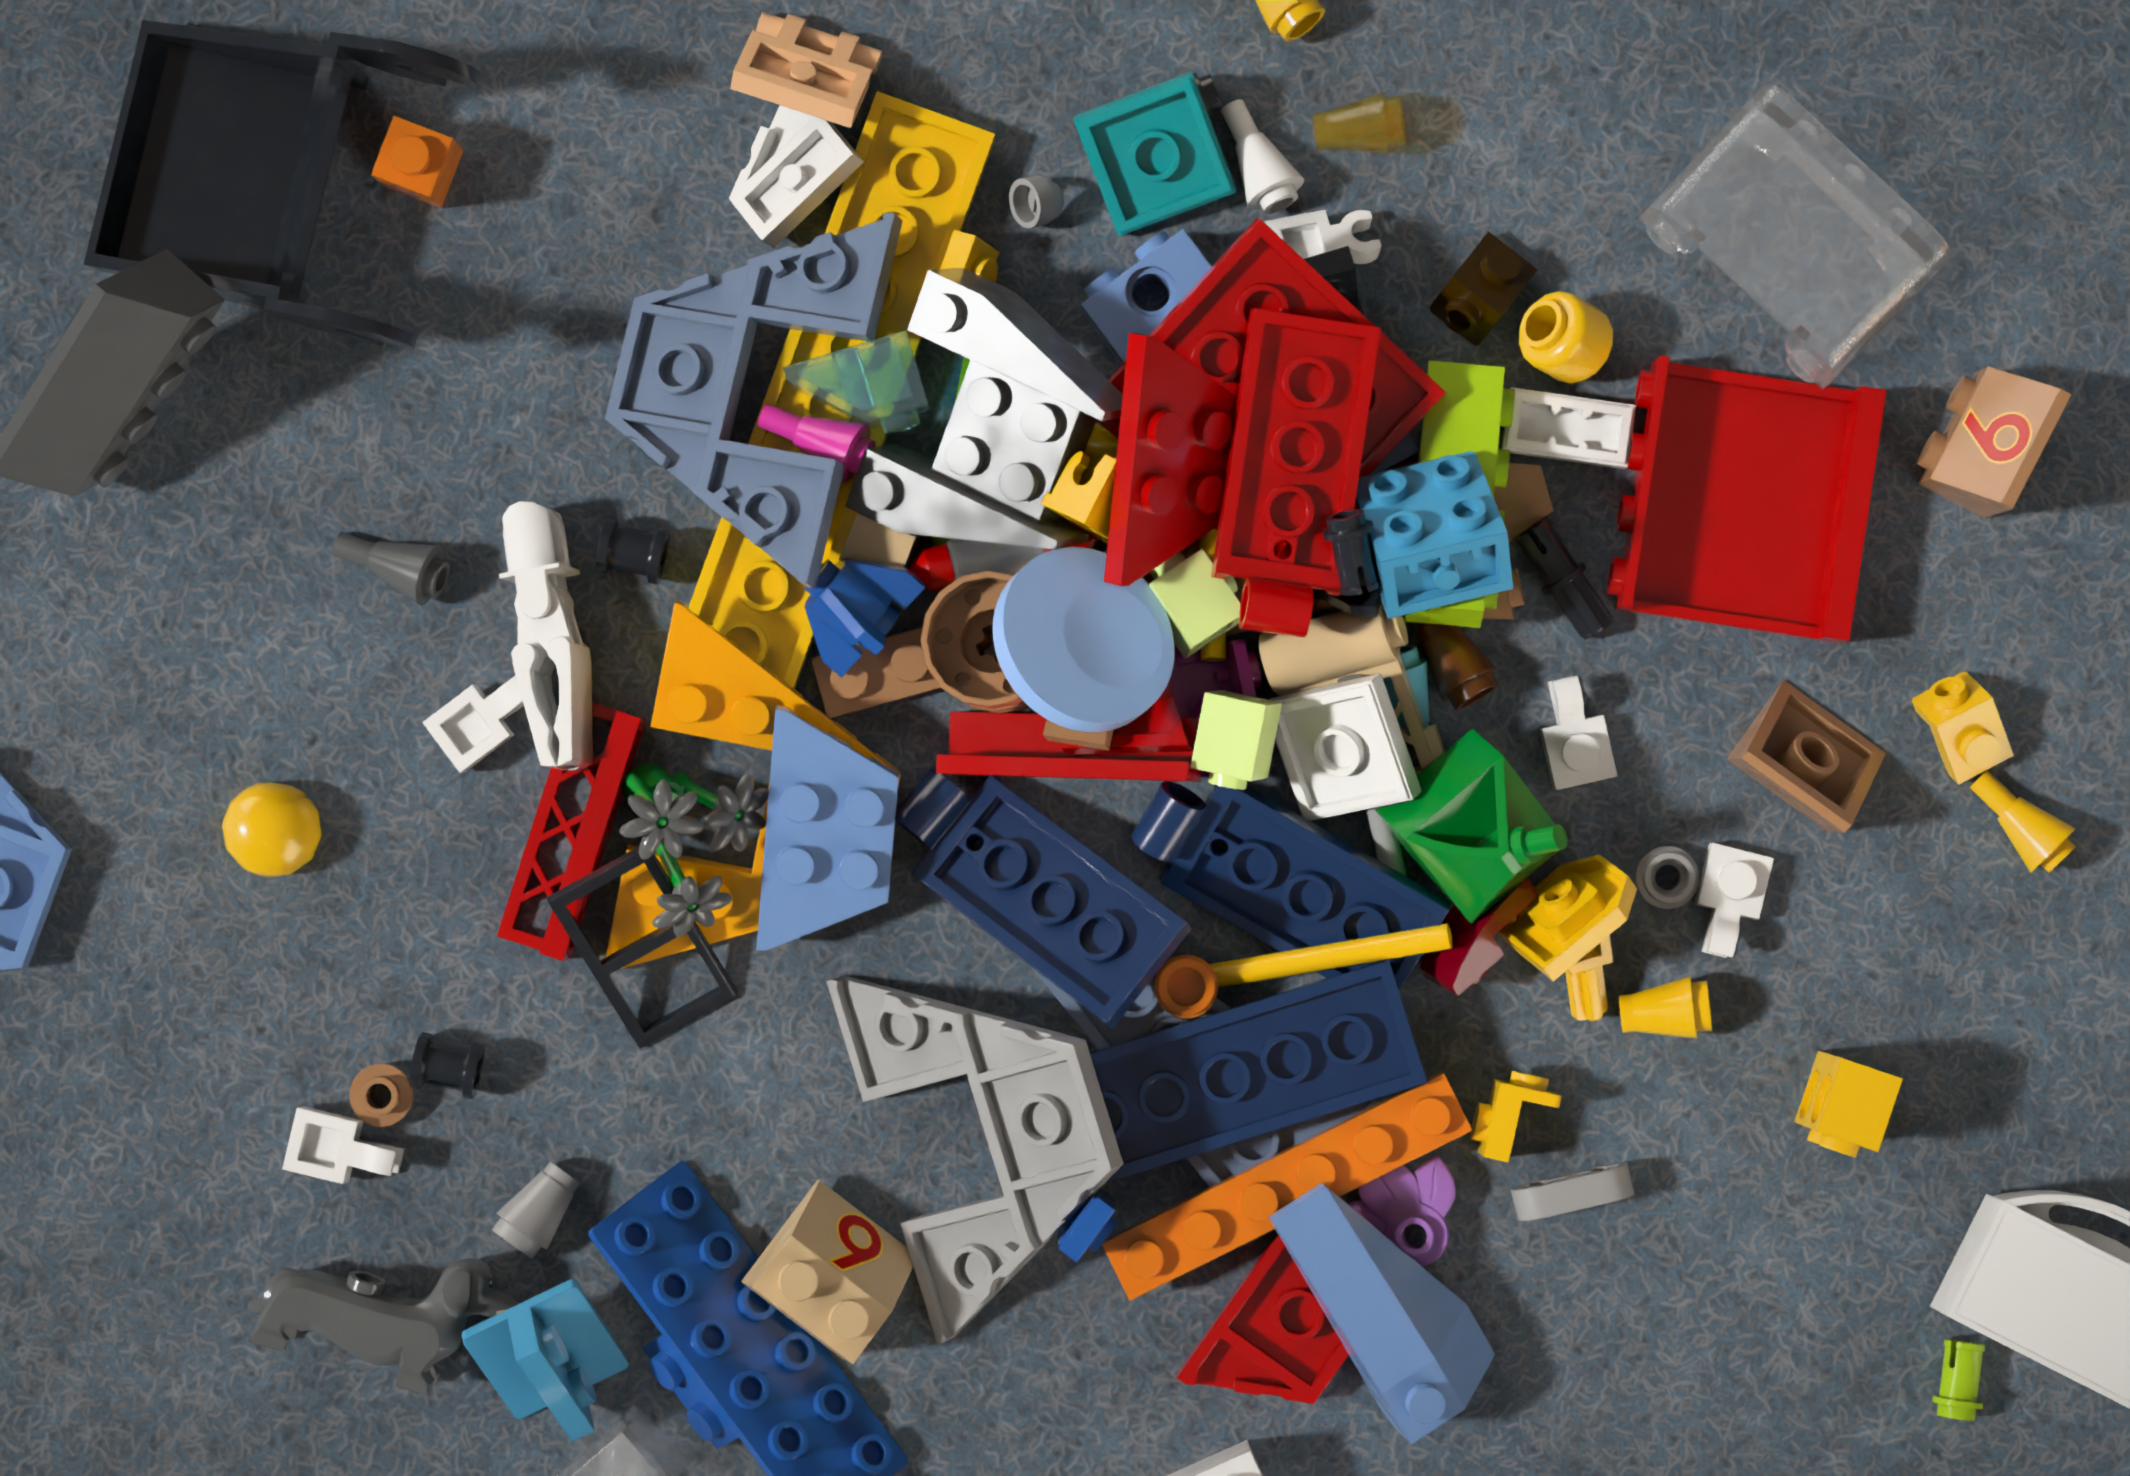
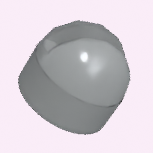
[1009,175,1064,228]

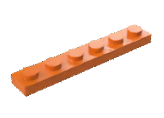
[1102,1072,1473,1301]

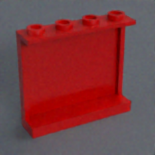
[1607,355,1887,643]

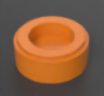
[1154,954,1218,1018]

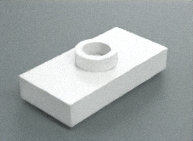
[1500,387,1636,469]

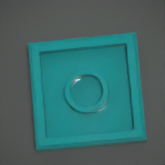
[1073,71,1237,236]

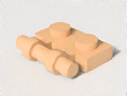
[730,12,882,128]

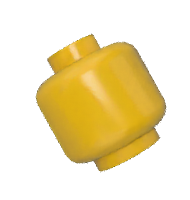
[1519,291,1613,383]

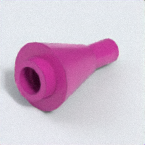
[758,403,876,483]

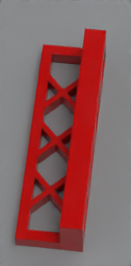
[496,702,647,961]
[936,712,1201,782]

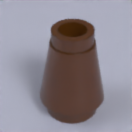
[1415,623,1499,711]

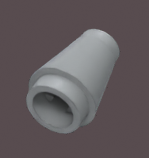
[492,1162,580,1259]

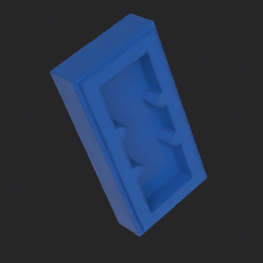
[1058,1188,1117,1262]

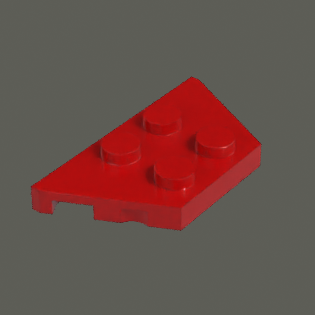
[1104,333,1235,586]
[1176,1233,1349,1404]

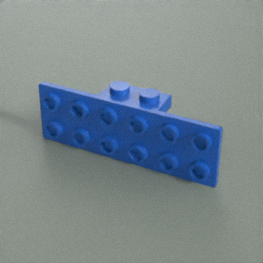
[588,1161,908,1476]

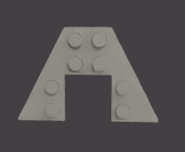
[826,975,1123,1344]

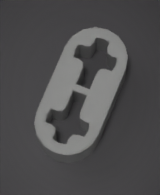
[1511,1162,1635,1221]

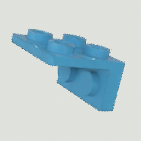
[1356,451,1513,619]

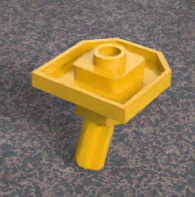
[1496,854,1637,1021]

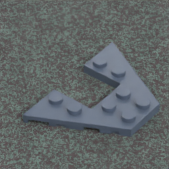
[605,212,903,589]

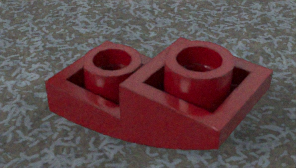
[1419,877,1539,996]

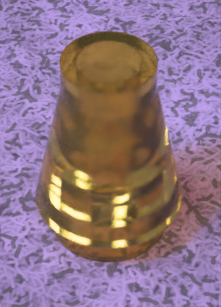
[1313,91,1406,154]

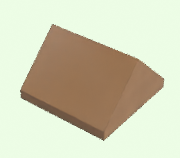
[1727,680,1886,833]

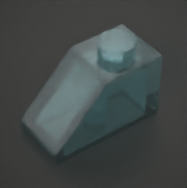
[783,330,930,434]

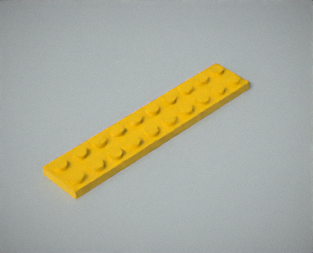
[688,91,996,689]

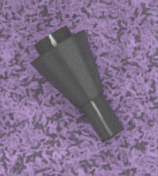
[332,532,450,605]

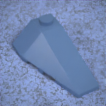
[1268,1182,1495,1445]

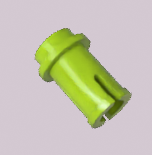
[1932,1339,1985,1421]

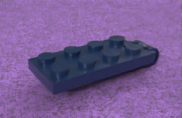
[895,768,1192,1029]
[1131,781,1451,991]

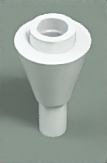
[1221,99,1304,214]

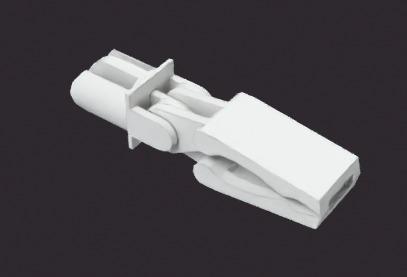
[499,501,593,771]

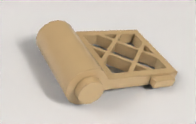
[1259,602,1445,775]

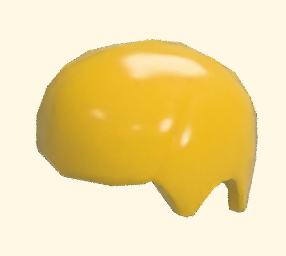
[222,782,322,877]

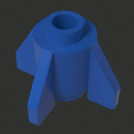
[804,558,926,678]

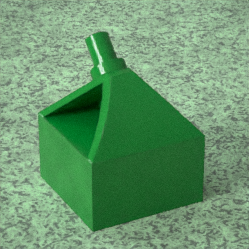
[1375,728,1568,924]

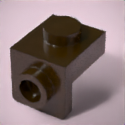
[1429,231,1538,346]

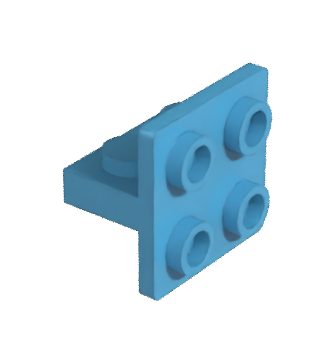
[462,1279,629,1442]

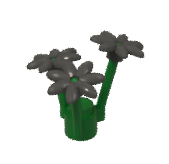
[620,763,769,937]

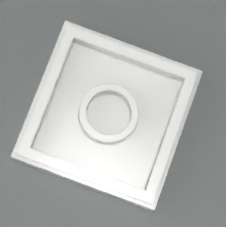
[1270,673,1422,821]

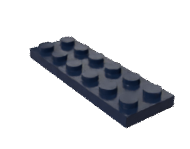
[1089,960,1427,1184]

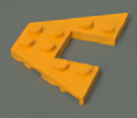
[606,600,901,969]

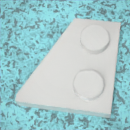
[729,105,864,248]

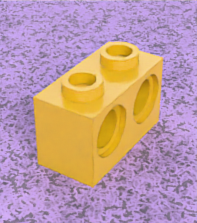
[1794,1051,1903,1158]

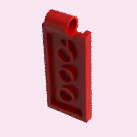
[1211,308,1381,638]

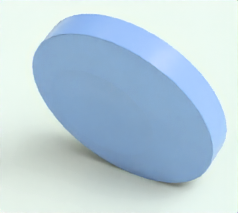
[993,547,1175,732]

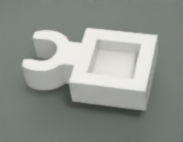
[1265,210,1382,264]

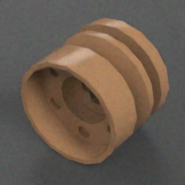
[921,571,1029,714]

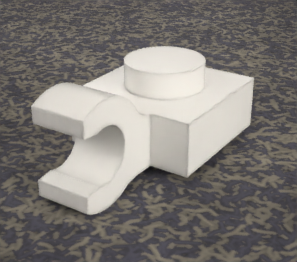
[422,675,524,773]
[1539,676,1617,790]
[1694,843,1774,958]
[282,1106,405,1184]

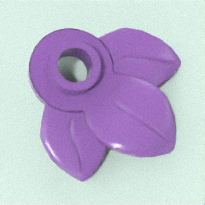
[1347,1156,1456,1266]

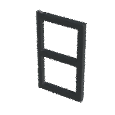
[547,845,738,1049]

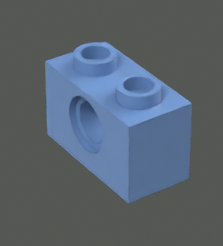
[1081,229,1211,365]

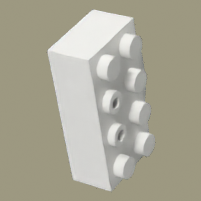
[1930,1190,2130,1409]

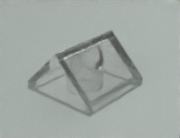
[556,1402,694,1476]

